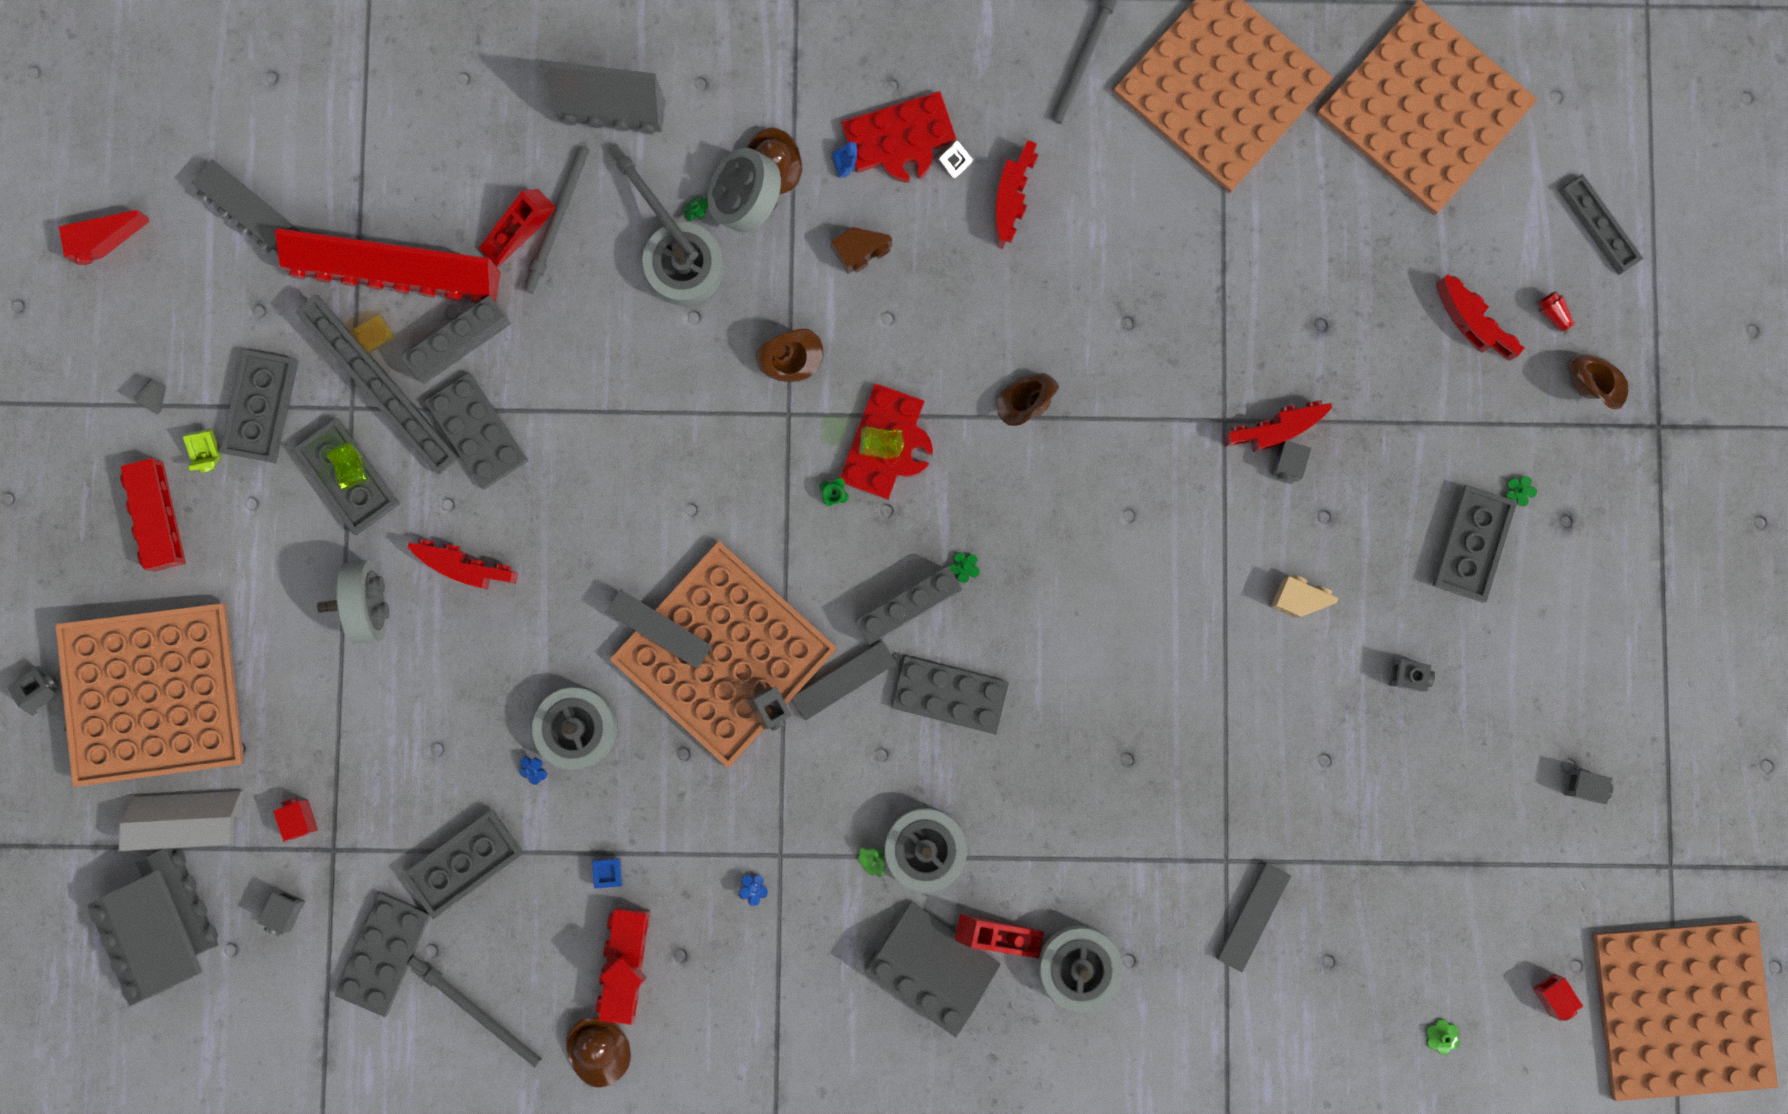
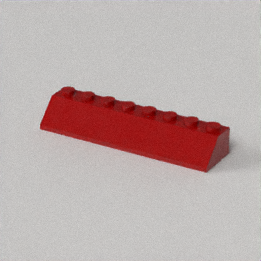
[275,228,501,304]

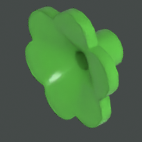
[858,847,885,877]
[1426,1019,1460,1055]

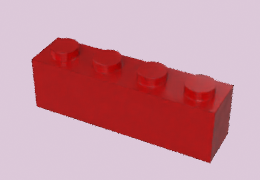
[120,458,186,572]
[595,907,650,1025]

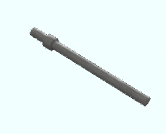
[1052,0,1117,124]
[608,144,698,260]
[523,146,590,294]
[408,956,542,1068]

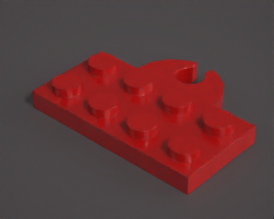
[841,91,956,183]
[840,383,933,501]

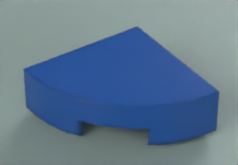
[831,142,857,178]

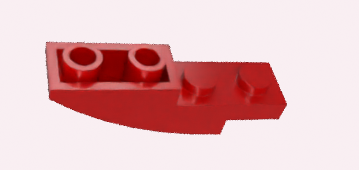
[994,140,1039,249]
[1436,274,1525,361]
[1224,400,1332,452]
[408,539,518,590]

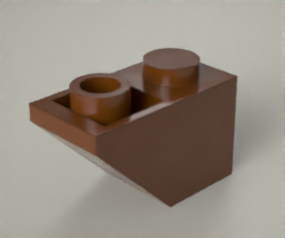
[831,227,892,274]

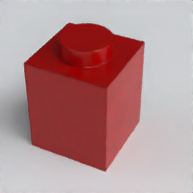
[273,797,318,842]
[601,954,647,1001]
[1532,974,1584,1021]

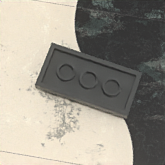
[220,349,299,464]
[424,373,529,490]
[293,418,400,535]
[1432,485,1517,603]
[892,656,1009,735]
[402,810,524,919]
[335,892,430,1017]

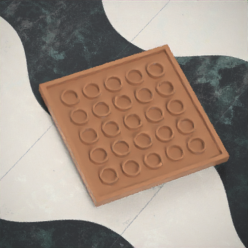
[1113,0,1334,193]
[1316,0,1538,216]
[610,541,838,769]
[55,603,245,787]
[1593,921,1778,1101]

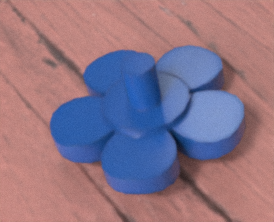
[519,756,547,785]
[739,875,768,906]

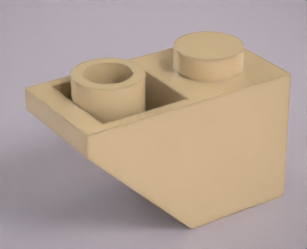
[1271,575,1338,618]

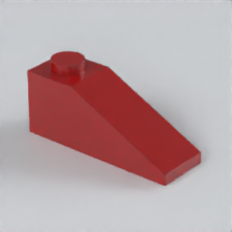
[479,189,556,267]
[58,210,149,265]
[954,914,1044,959]

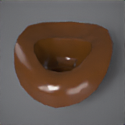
[747,127,802,194]
[756,329,824,382]
[1567,355,1628,410]
[997,373,1059,426]
[566,1017,631,1088]

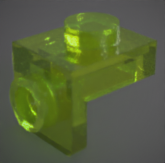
[860,427,904,459]
[326,442,368,491]

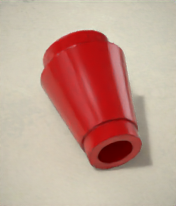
[1538,291,1575,332]

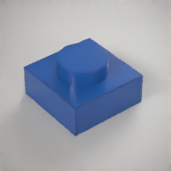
[592,858,623,889]

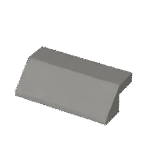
[119,791,243,851]

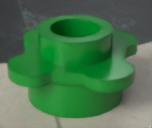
[819,478,849,506]

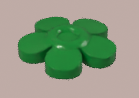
[683,196,708,221]
[1506,476,1537,506]
[949,553,980,583]

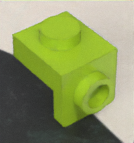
[183,428,222,473]

